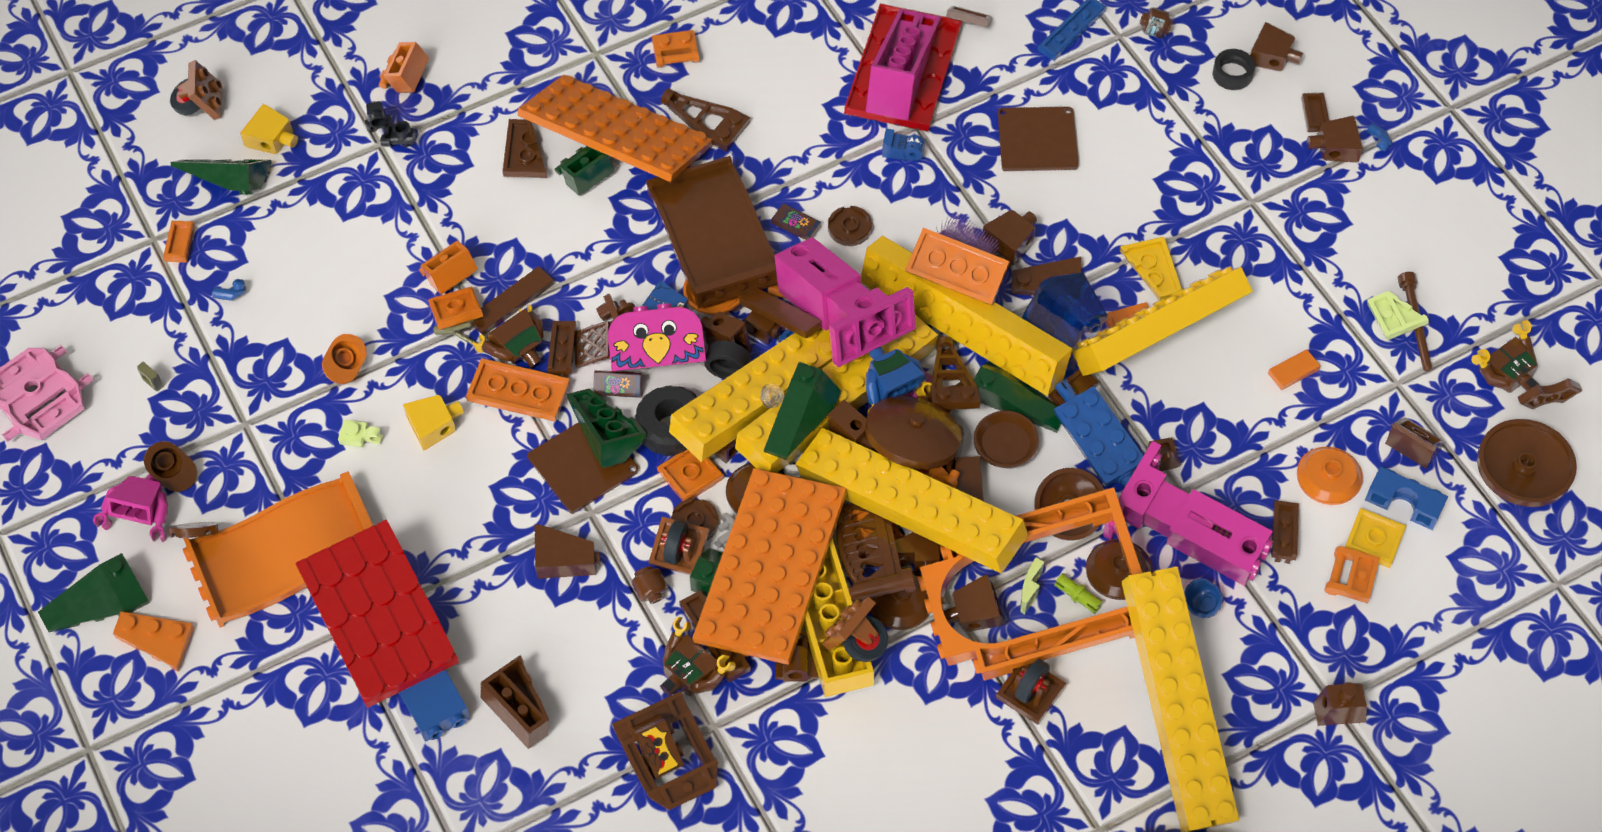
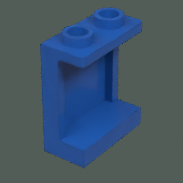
[398,670,470,742]

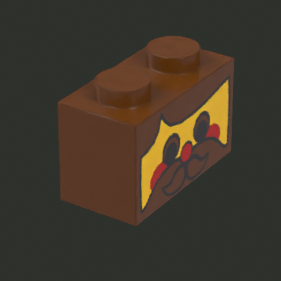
[631,714,684,779]

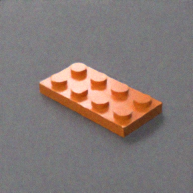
[905,228,1010,306]
[466,358,571,422]

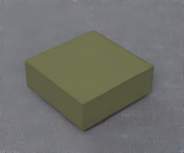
[137,361,164,392]

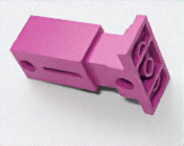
[774,237,916,367]
[1103,441,1274,586]

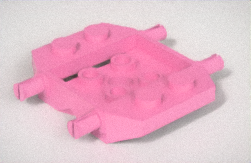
[0,345,94,442]

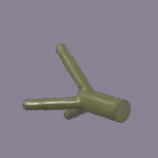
[433,318,478,345]

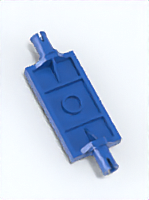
[1054,379,1143,487]

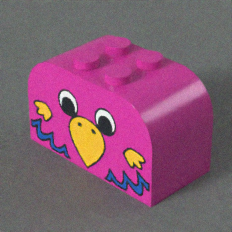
[608,303,706,371]

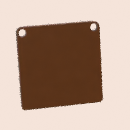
[997,106,1079,171]
[527,422,638,514]

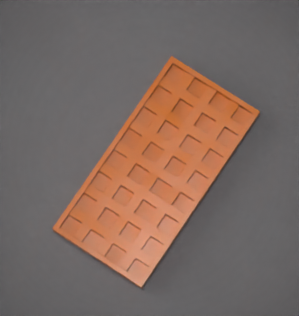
[517,74,713,182]
[692,468,847,665]

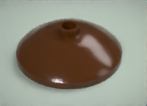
[1034,468,1104,541]

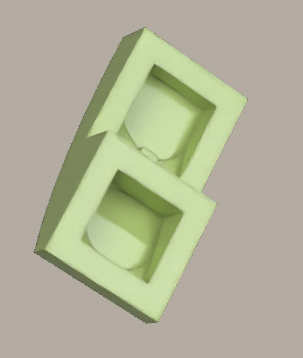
[1020,558,1044,615]

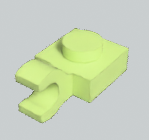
[338,420,383,447]

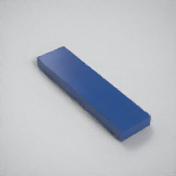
[1038,0,1107,62]

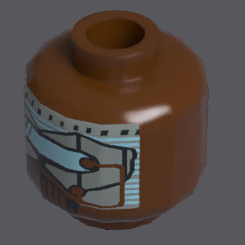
[1139,7,1173,38]

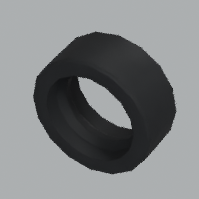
[1212,48,1255,90]
[704,341,751,379]

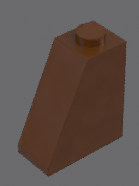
[534,524,601,579]

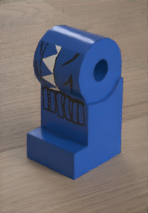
[882,128,925,161]

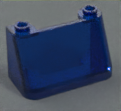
[1021,272,1108,377]

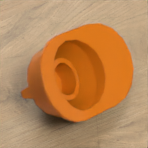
[322,334,367,384]

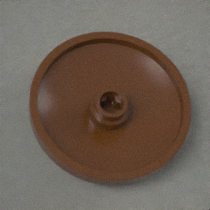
[865,396,961,469]
[1477,419,1577,507]

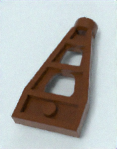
[661,88,750,152]
[930,336,980,410]

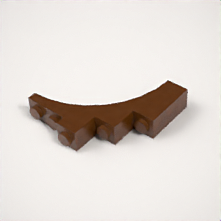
[865,456,984,572]

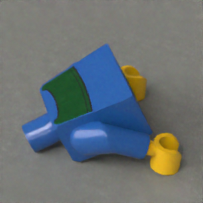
[866,346,932,413]

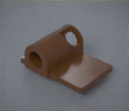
[775,631,819,682]

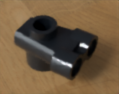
[365,101,392,133]
[380,121,418,147]

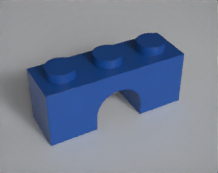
[1365,467,1448,531]

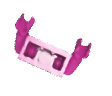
[93,474,168,542]

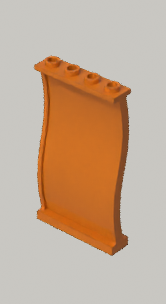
[182,471,373,628]

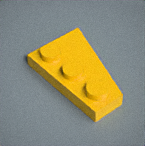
[1120,237,1182,300]

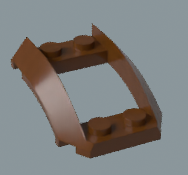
[612,691,718,811]

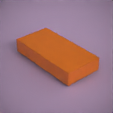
[163,221,195,263]
[1268,349,1321,390]

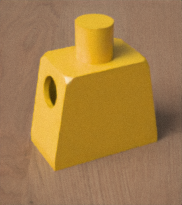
[240,104,298,154]
[403,395,464,451]

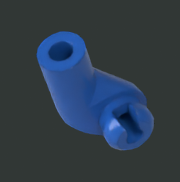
[1367,123,1392,151]
[212,279,246,301]

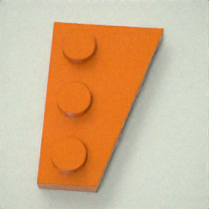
[113,612,194,672]

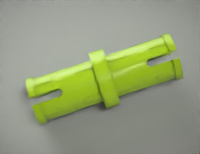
[1054,573,1103,614]

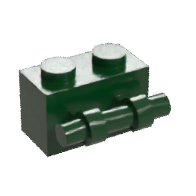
[555,146,614,196]

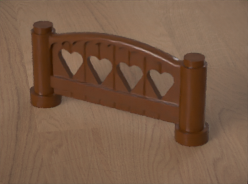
[836,500,916,601]

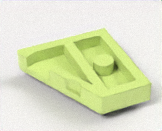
[1367,291,1429,340]

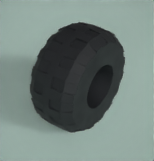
[635,385,697,456]

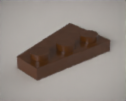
[1011,256,1081,299]

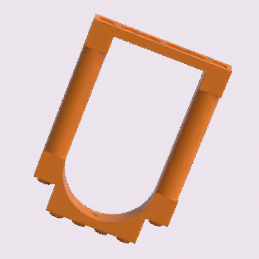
[918,487,1142,681]

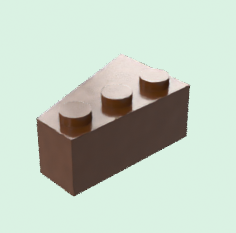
[480,655,549,749]

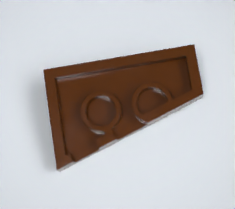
[502,119,547,178]

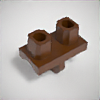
[596,294,635,325]

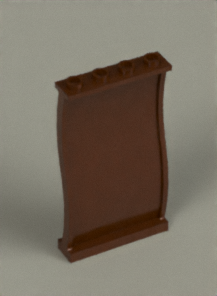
[646,156,778,309]

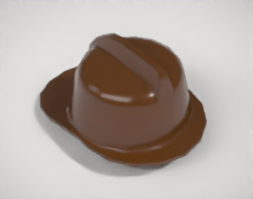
[143,441,197,492]

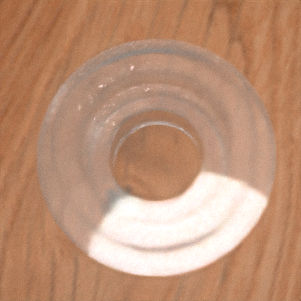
[761,384,784,408]

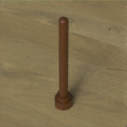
[1397,272,1432,372]

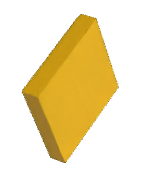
[1345,508,1407,568]

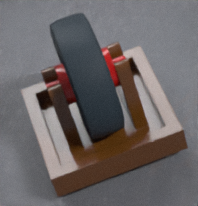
[996,659,1066,725]

